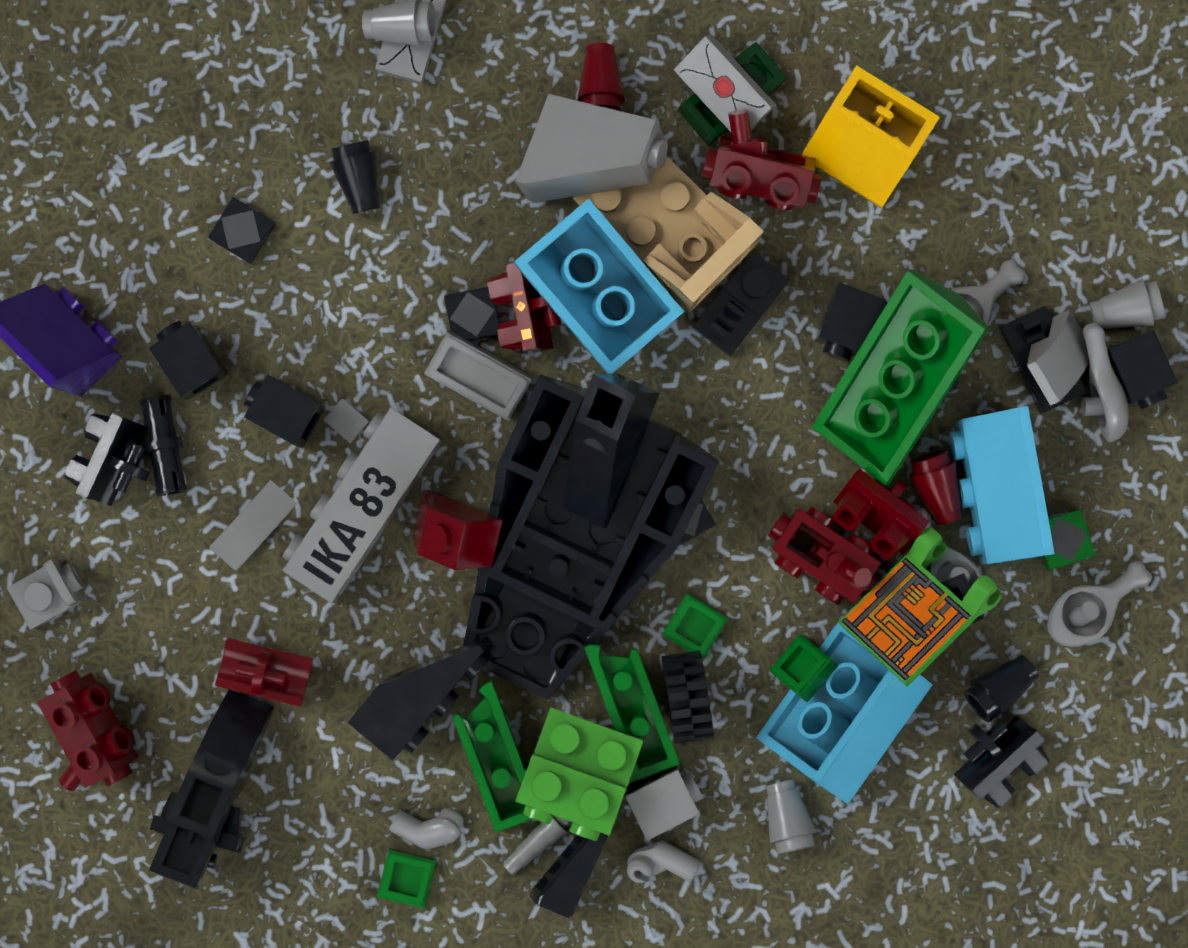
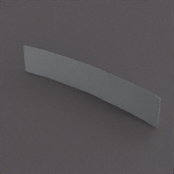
[209,398,369,570]

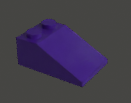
[0,284,122,397]

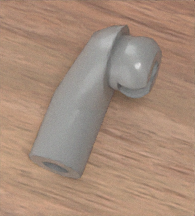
[627,841,701,884]

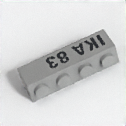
[282,407,442,604]

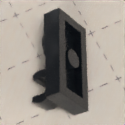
[692,251,790,357]
[999,306,1087,414]

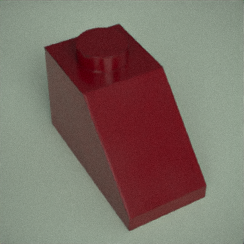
[413,490,502,570]

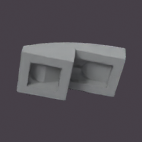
[1027,310,1089,406]

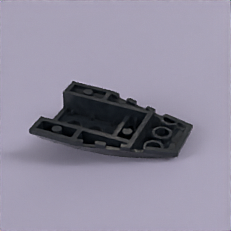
[463,374,719,700]

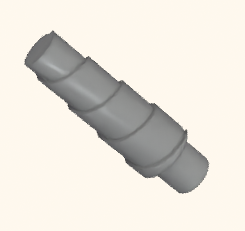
[503,815,572,875]

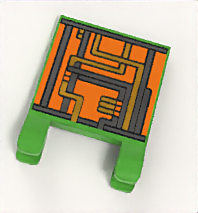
[839,528,1002,687]

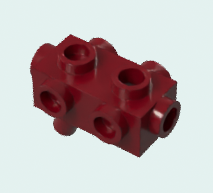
[702,109,822,210]
[768,506,882,606]
[37,670,138,791]

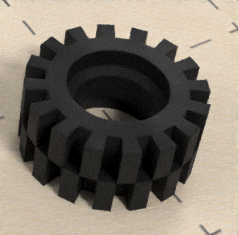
[661,650,714,744]

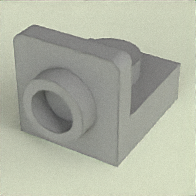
[7,559,84,630]

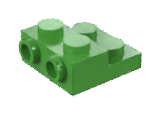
[515,707,644,841]

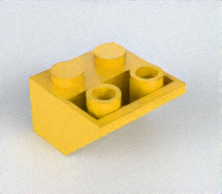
[801,65,940,208]

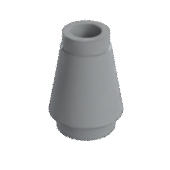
[362,0,437,47]
[1089,279,1165,329]
[766,780,817,855]

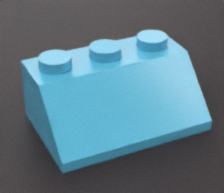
[513,199,684,374]
[949,406,1055,564]
[756,620,933,804]

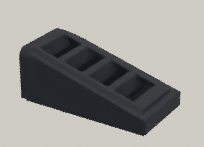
[530,833,608,918]

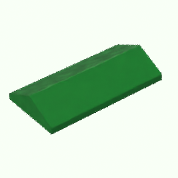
[812,269,989,486]

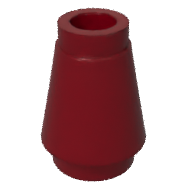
[577,43,625,111]
[909,450,964,525]

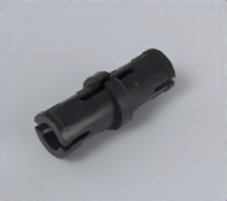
[139,395,187,496]

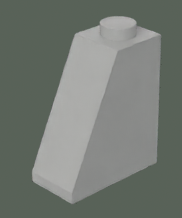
[515,94,668,202]

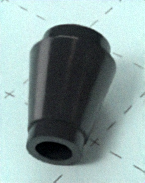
[329,140,380,214]
[964,655,1039,723]

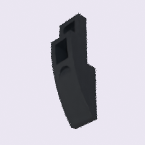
[149,689,275,890]

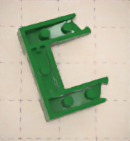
[453,644,679,833]

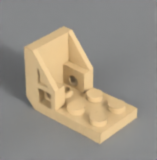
[573,156,764,313]

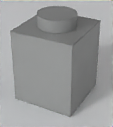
[625,766,703,841]

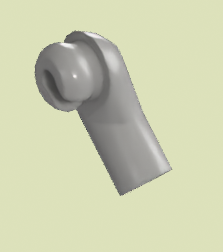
[389,808,463,850]

